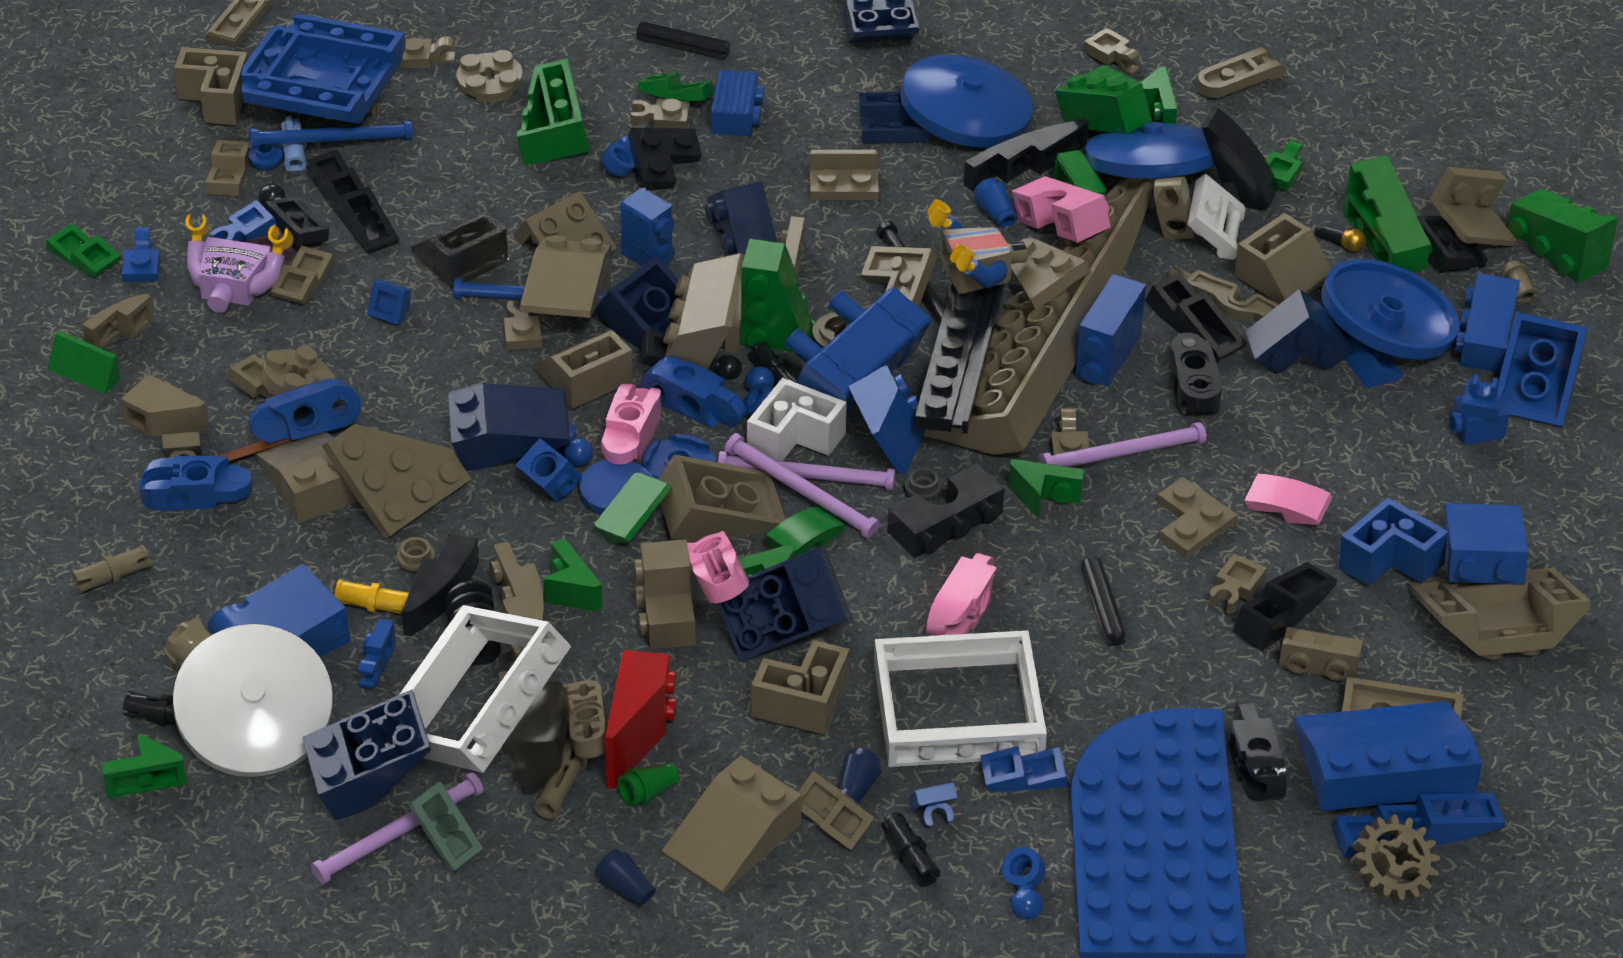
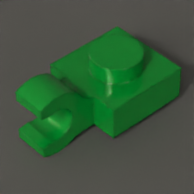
[1266,140,1304,192]

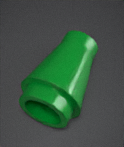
[618,762,679,807]

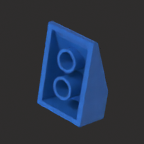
[1499,312,1587,427]

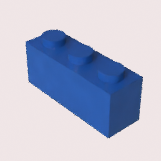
[1455,273,1520,373]

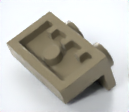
[810,150,879,200]
[1279,627,1363,681]

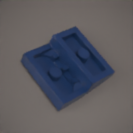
[859,92,929,143]

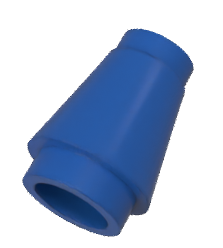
[974,178,1017,228]

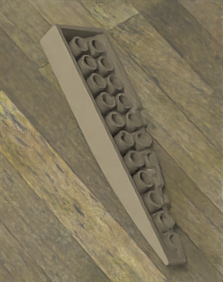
[924,177,1157,455]

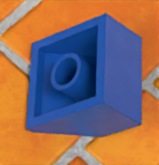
[848,364,926,474]

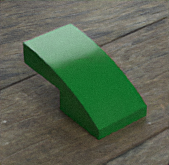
[638,71,715,101]
[46,223,121,277]
[766,506,845,557]

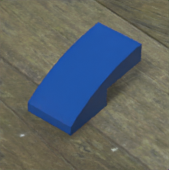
[980,746,1069,792]

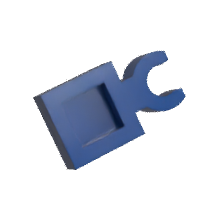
[211,200,278,243]
[358,619,396,689]

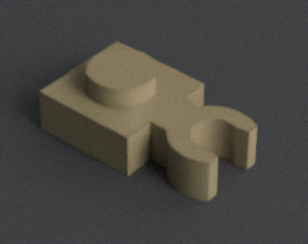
[631,99,690,129]
[504,301,542,350]
[227,354,274,399]
[1209,553,1267,614]

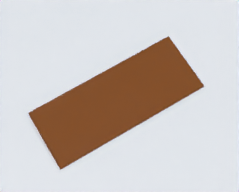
[217,438,291,461]

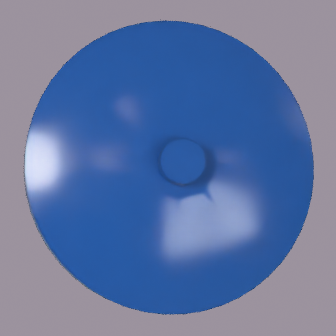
[900,54,1033,148]
[1085,122,1215,178]
[1321,259,1459,359]

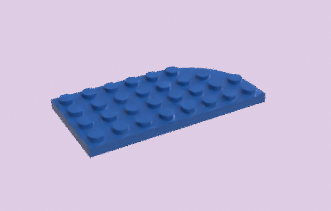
[1071,708,1246,958]

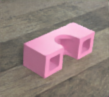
[1012,176,1111,243]

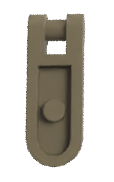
[1197,47,1285,98]

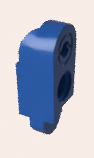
[640,356,747,428]
[248,378,361,443]
[139,456,253,511]

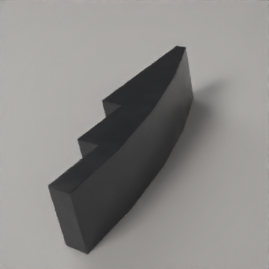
[963,119,1089,191]
[306,149,399,254]

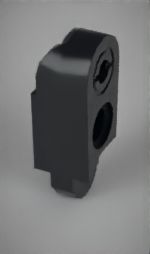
[1170,332,1222,414]
[1227,702,1287,800]

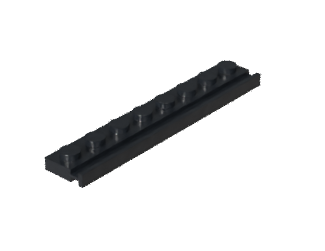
[915,282,1006,434]

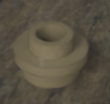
[397,537,435,572]

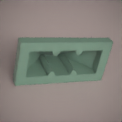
[408,781,483,871]

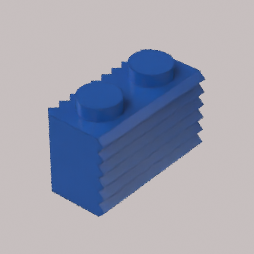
[711,69,764,137]
[619,188,675,266]

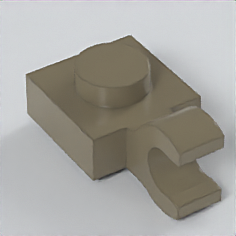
[1084,28,1140,76]
[398,37,455,68]
[1050,408,1090,466]

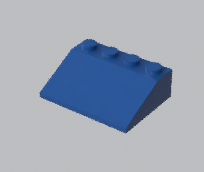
[1293,701,1482,811]

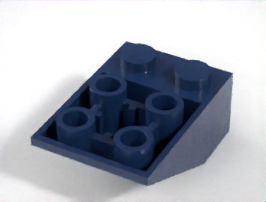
[717,548,853,662]
[303,689,431,820]

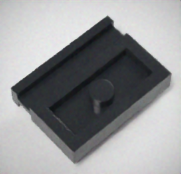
[1417,216,1488,271]

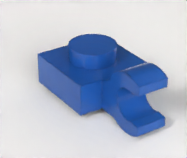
[122,227,161,282]

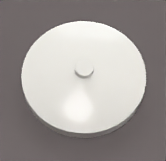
[173,624,332,777]

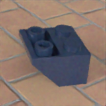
[844,0,919,43]

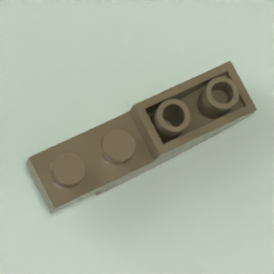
[489,541,544,663]

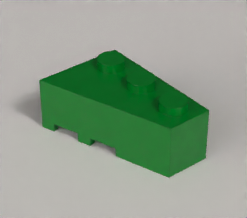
[516,58,590,165]
[1343,155,1432,272]
[1507,188,1618,284]
[741,239,815,352]

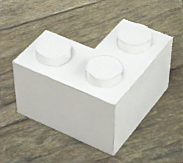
[747,378,847,461]

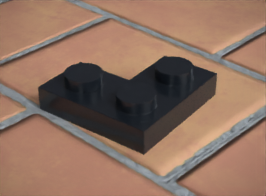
[628,128,702,190]

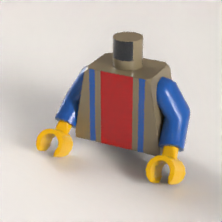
[927,199,1027,294]

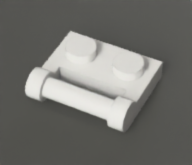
[1187,174,1246,260]

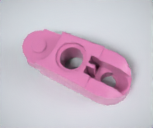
[601,384,662,465]
[687,531,749,603]
[926,553,997,636]

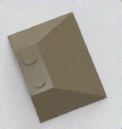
[1408,567,1590,659]

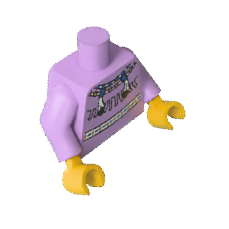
[185,214,293,313]

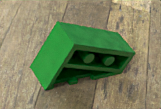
[1055,65,1152,134]

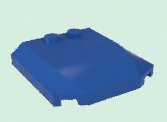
[241,14,406,123]

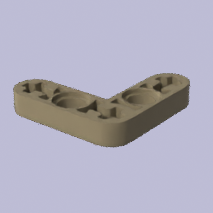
[513,680,607,758]

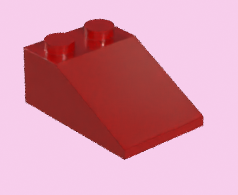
[605,650,677,789]

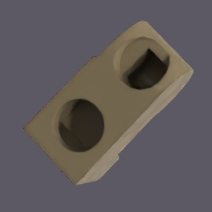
[1154,177,1196,240]

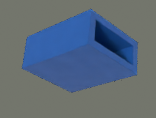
[1076,274,1146,387]
[1443,503,1528,584]

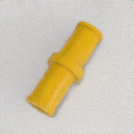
[334,579,409,614]

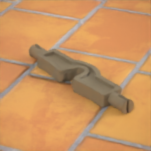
[1168,266,1279,322]

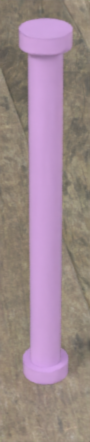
[1038,422,1206,467]
[725,433,880,540]
[718,451,896,491]
[310,772,484,885]

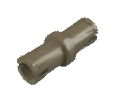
[71,545,152,594]

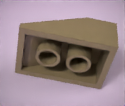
[520,235,612,318]
[253,432,358,523]
[658,454,786,543]
[661,755,802,894]

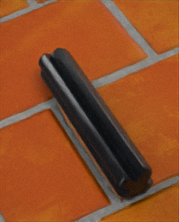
[636,21,730,60]
[1081,556,1126,646]

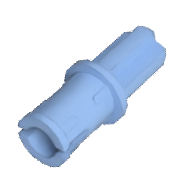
[280,116,307,171]

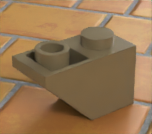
[121,374,208,437]

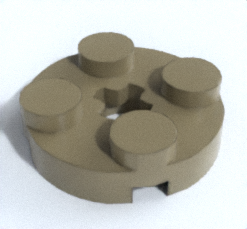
[456,50,523,102]
[260,346,335,396]

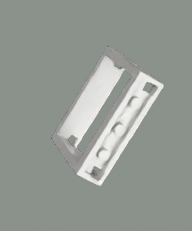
[399,605,571,773]
[874,630,1047,767]

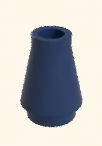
[839,748,881,804]
[595,849,656,907]

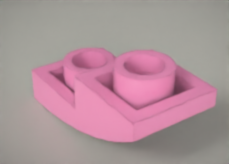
[1244,474,1332,525]

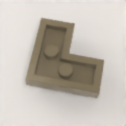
[861,246,937,307]
[1157,477,1238,559]

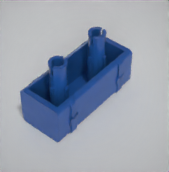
[784,287,931,417]

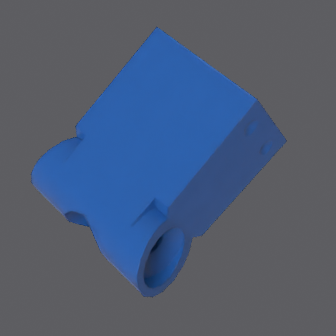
[208,564,351,657]

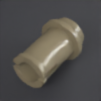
[1501,260,1538,304]

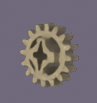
[1350,815,1440,904]

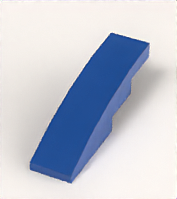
[1332,793,1506,857]

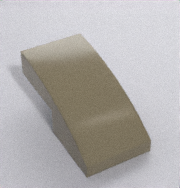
[205,140,250,196]
[270,245,335,304]
[82,293,154,349]
[798,771,875,851]

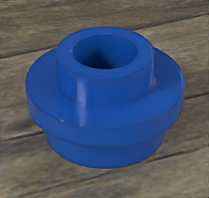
[249,144,283,171]

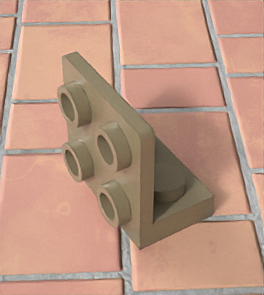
[1429,167,1517,247]
[513,191,616,252]

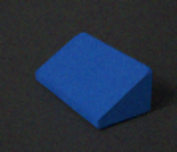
[1344,334,1404,388]

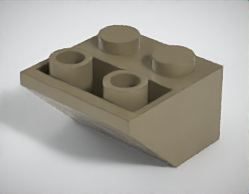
[1235,213,1332,304]
[533,330,633,409]

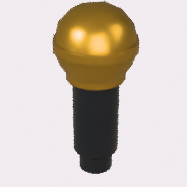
[1314,226,1366,253]

